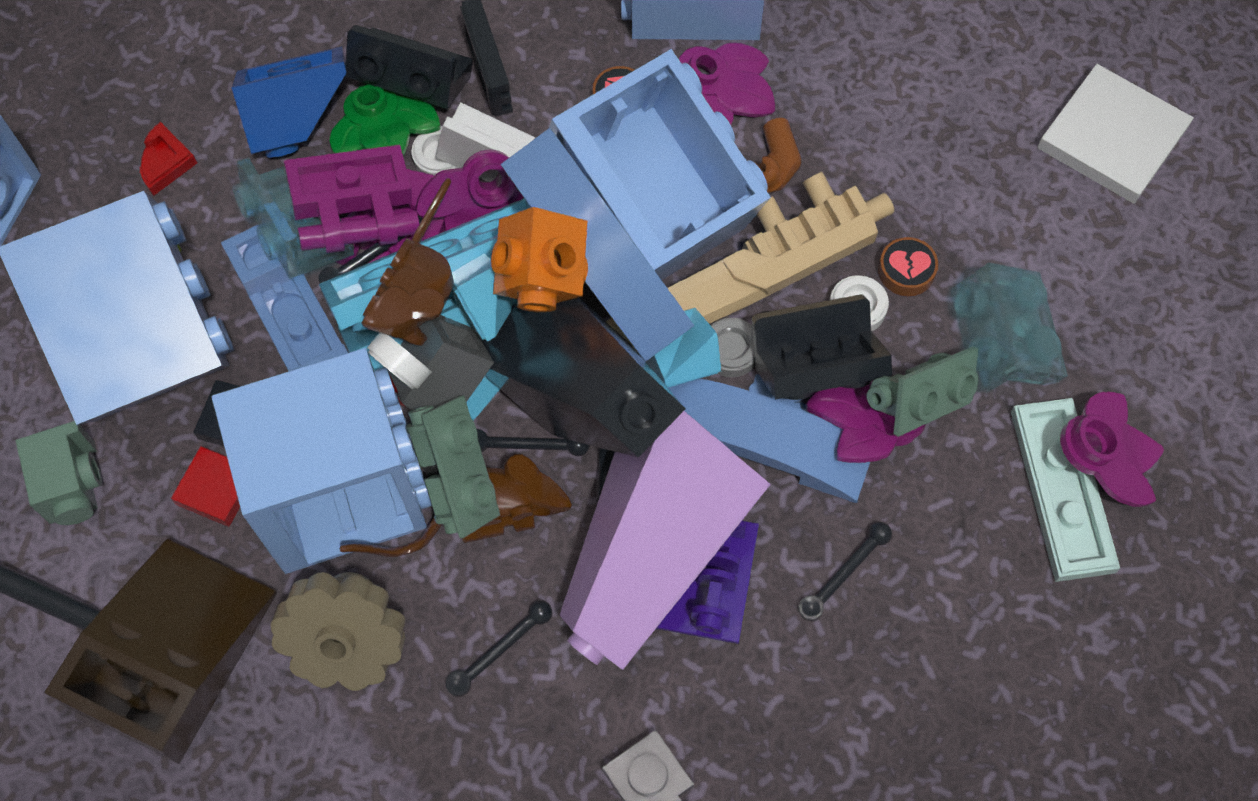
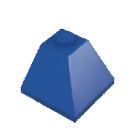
[231,46,347,158]

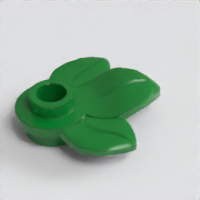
[329,84,441,157]

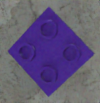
[656,521,759,644]

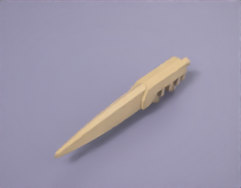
[606,172,894,352]

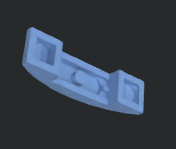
[501,128,694,362]
[221,218,348,371]
[669,378,870,503]

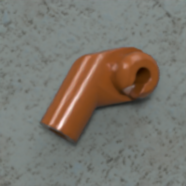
[754,118,802,193]

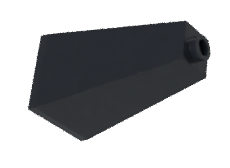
[480,297,686,458]

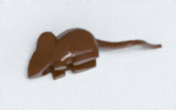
[362,178,454,346]
[339,454,572,557]

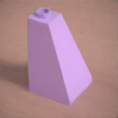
[560,411,771,670]

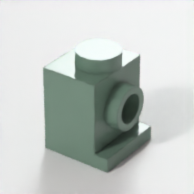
[15,421,102,525]

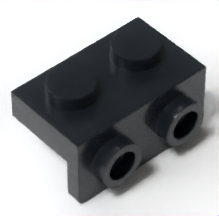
[345,25,473,109]
[752,294,892,400]

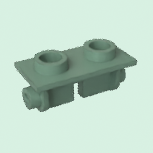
[867,346,978,437]
[406,395,500,538]

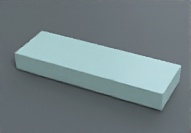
[1011,398,1120,582]

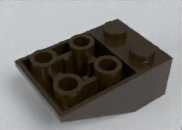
[44,539,277,764]

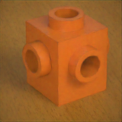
[491,207,588,312]

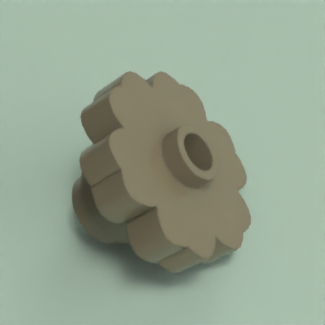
[271,572,406,691]

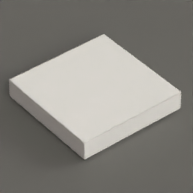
[1037,64,1194,204]

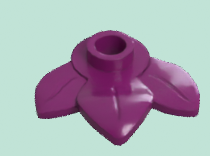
[679,42,775,125]
[416,149,524,231]
[806,380,926,463]
[1060,392,1164,507]

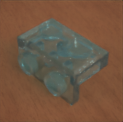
[233,157,354,279]
[951,263,1068,393]

